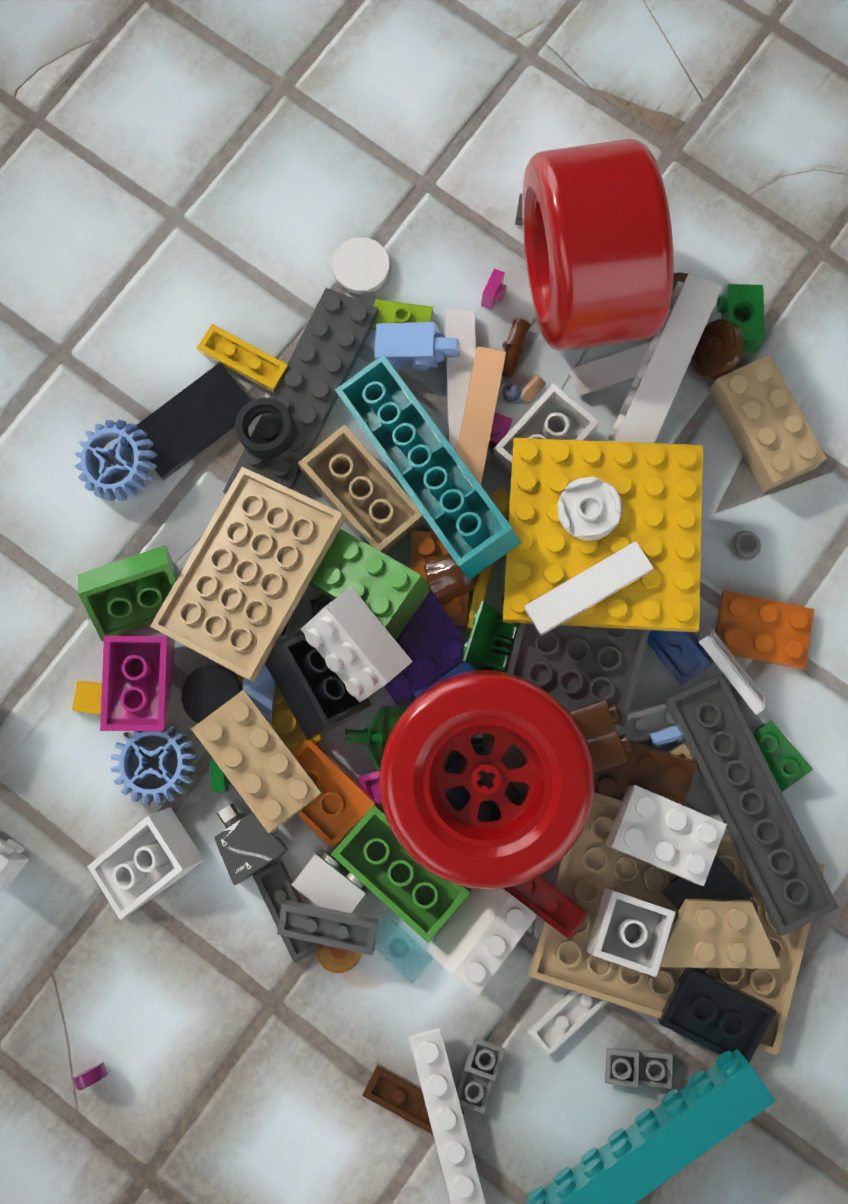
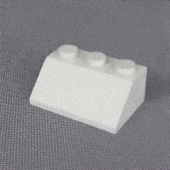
[426,888,538,996]

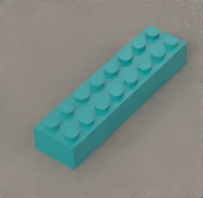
[335,354,521,580]
[525,1049,776,1204]

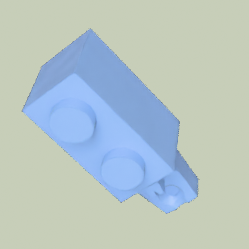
[374,322,460,371]

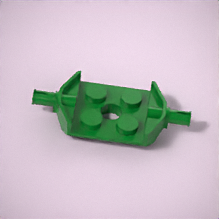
[344,706,483,772]

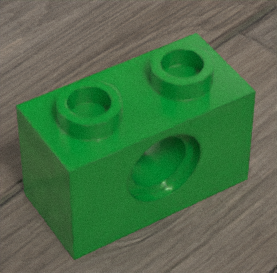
[717,284,765,352]

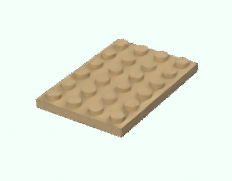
[150,467,346,682]

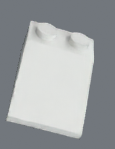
[87,807,204,920]

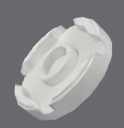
[332,237,390,295]
[557,477,622,541]

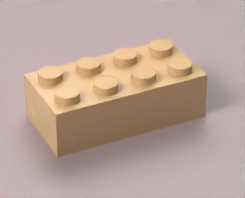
[709,355,827,493]
[298,424,424,554]
[191,690,323,833]

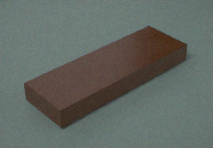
[362,1063,464,1135]

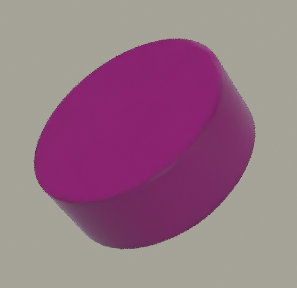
[72,1062,108,1091]

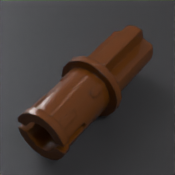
[502,318,531,378]

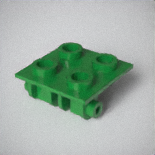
[463,601,519,672]
[753,720,813,792]

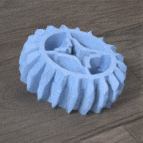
[74,420,157,501]
[110,724,197,806]

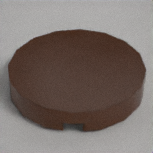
[691,319,743,380]

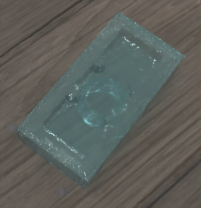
[375,914,434,983]

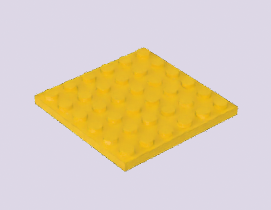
[503,438,703,632]

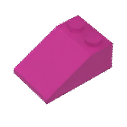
[100,636,175,731]

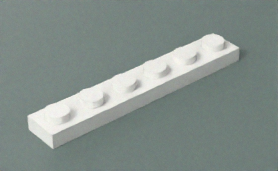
[409,1028,486,1204]

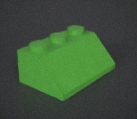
[78,545,179,642]

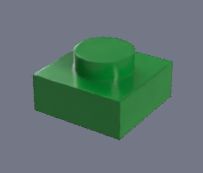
[211,760,232,793]

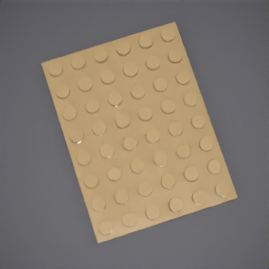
[528,792,825,1056]

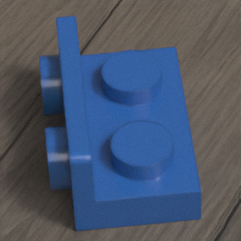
[647,630,713,686]

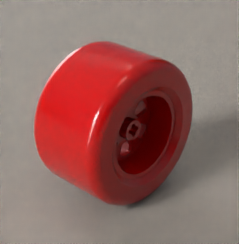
[522,139,674,351]
[380,670,594,889]

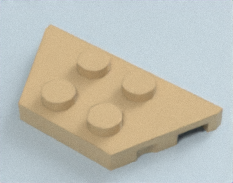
[660,899,780,969]

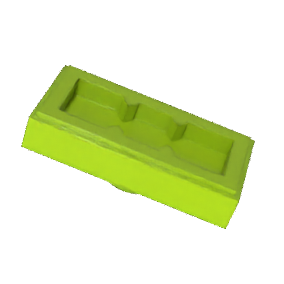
[371,299,433,331]

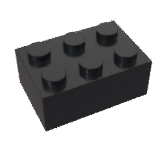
[265,633,372,741]

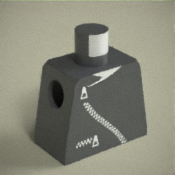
[214,803,289,886]

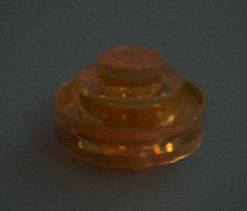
[315,943,362,973]

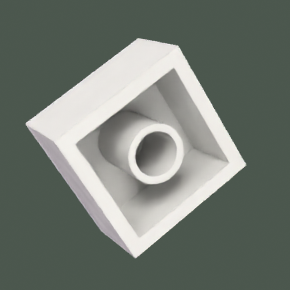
[586,888,675,977]

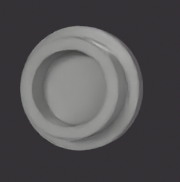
[730,531,761,561]

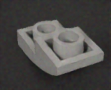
[456,1037,505,1114]
[605,1048,673,1089]

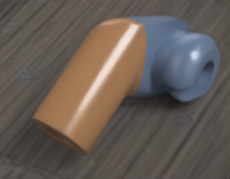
[502,375,546,404]

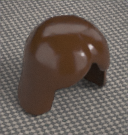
[424,553,480,605]

